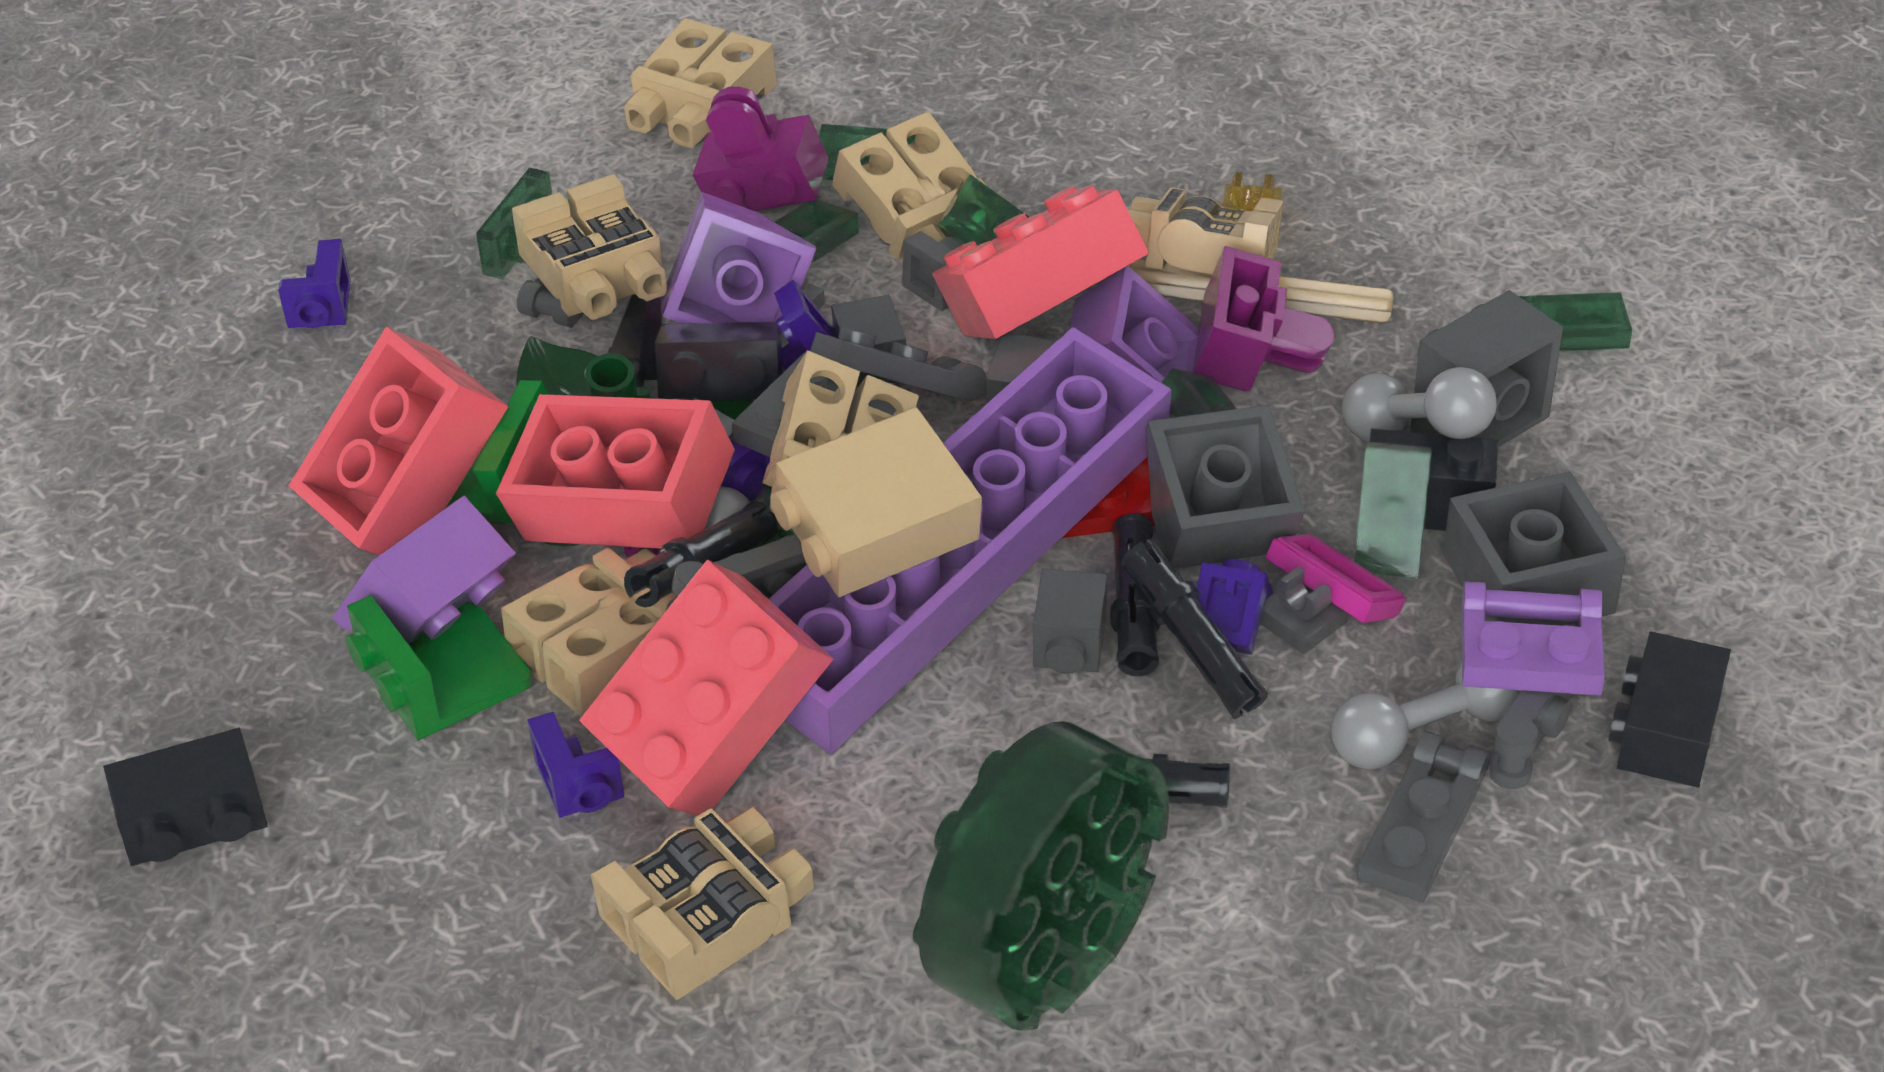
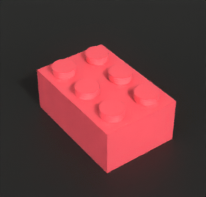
[931,185,1149,339]
[289,326,509,555]
[496,394,735,549]
[579,560,834,816]

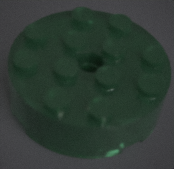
[913,721,1169,1031]

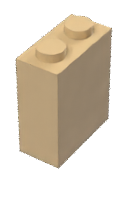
[770,407,982,598]

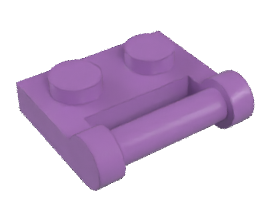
[1462,581,1605,695]

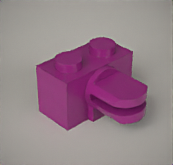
[693,86,829,211]
[1192,246,1335,391]

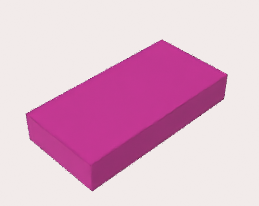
[1265,533,1407,623]

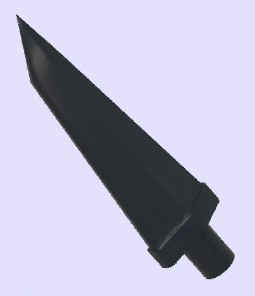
[607,294,662,387]

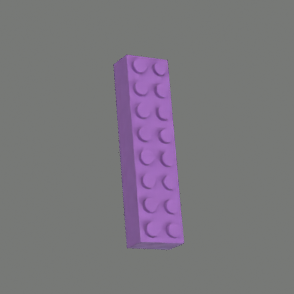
[769,327,1172,754]

